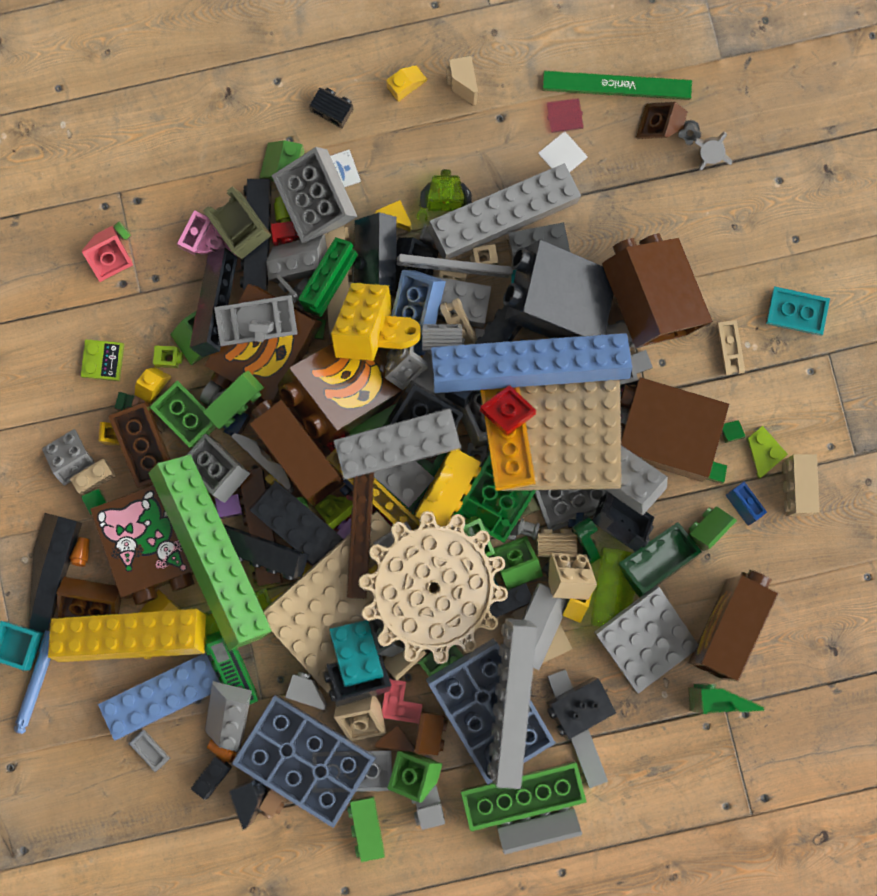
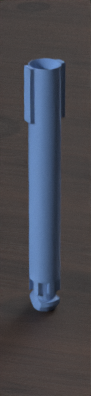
[14,630,51,734]

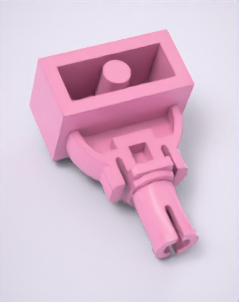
[177,210,237,257]

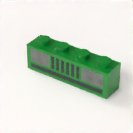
[204,631,258,705]

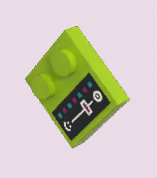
[81,339,124,381]

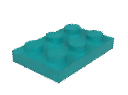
[766,286,830,336]
[329,620,383,687]

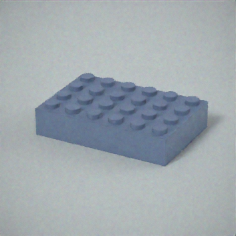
[426,638,556,785]
[232,695,377,828]

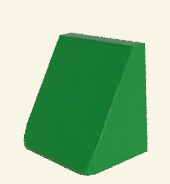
[722,420,746,443]
[706,462,727,484]
[81,489,107,515]

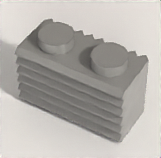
[422,324,462,354]

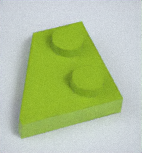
[747,426,788,479]
[315,495,352,529]

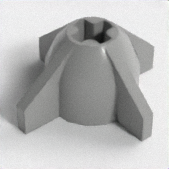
[695,132,733,170]

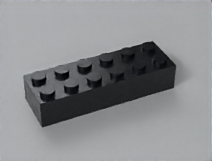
[249,480,343,565]

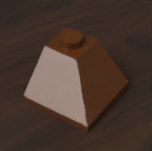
[636,102,688,139]

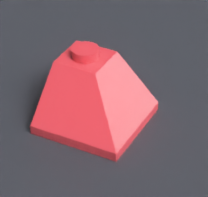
[82,226,133,282]

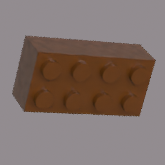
[108,400,171,488]

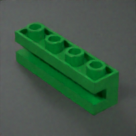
[298,237,358,317]

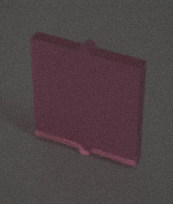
[547,98,584,133]

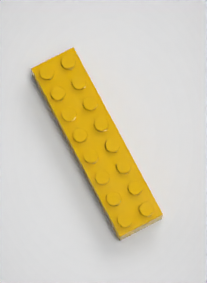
[48,609,206,662]

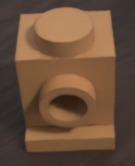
[259,789,288,820]

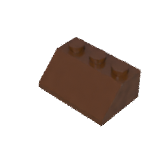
[57,577,121,618]

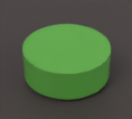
[114,221,131,240]

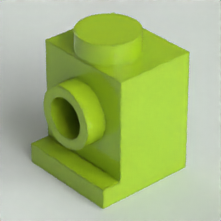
[153,346,183,368]

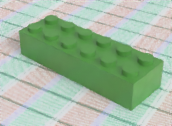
[461,761,587,832]

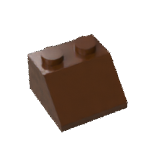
[415,711,448,756]

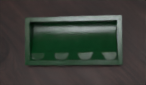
[619,522,702,598]

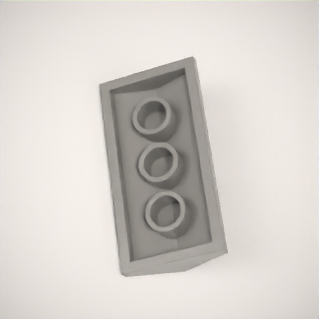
[522,583,569,670]
[312,750,392,793]

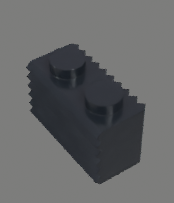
[309,87,354,128]
[191,756,232,800]

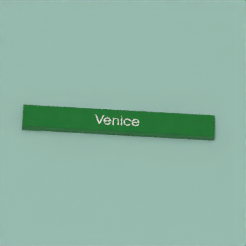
[543,71,692,100]

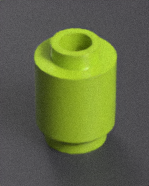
[274,196,292,223]

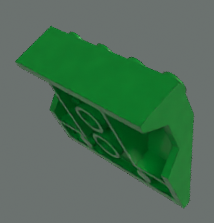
[454,450,537,543]
[688,683,764,714]

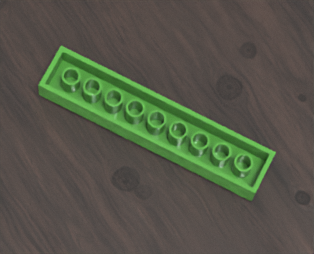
[148,454,272,651]

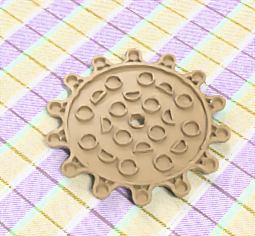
[359,511,508,664]

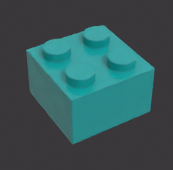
[0,621,44,671]

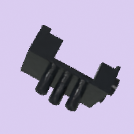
[592,491,655,552]
[323,654,392,707]
[547,677,616,740]

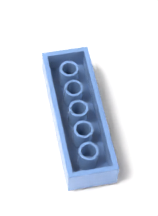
[98,652,220,741]

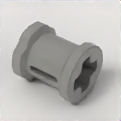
[516,518,540,540]

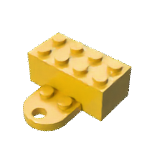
[331,283,421,361]
[413,450,482,527]

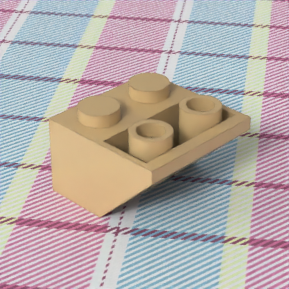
[548,552,597,600]

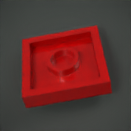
[480,385,536,436]

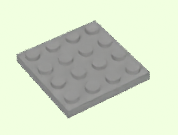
[594,585,698,694]

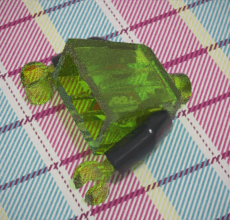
[417,169,472,222]

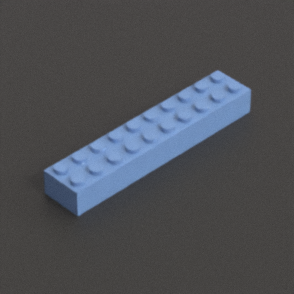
[431,333,632,393]

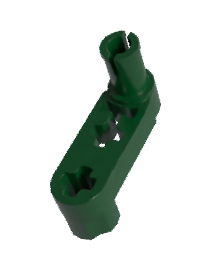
[572,517,601,564]

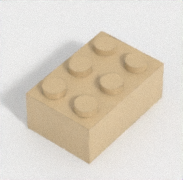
[782,454,820,516]

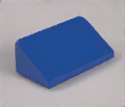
[726,481,767,525]

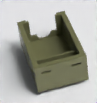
[203,186,271,259]

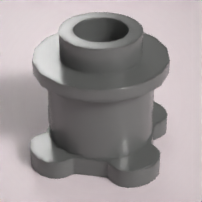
[679,120,701,145]

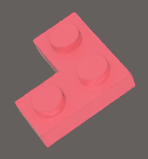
[382,679,423,724]

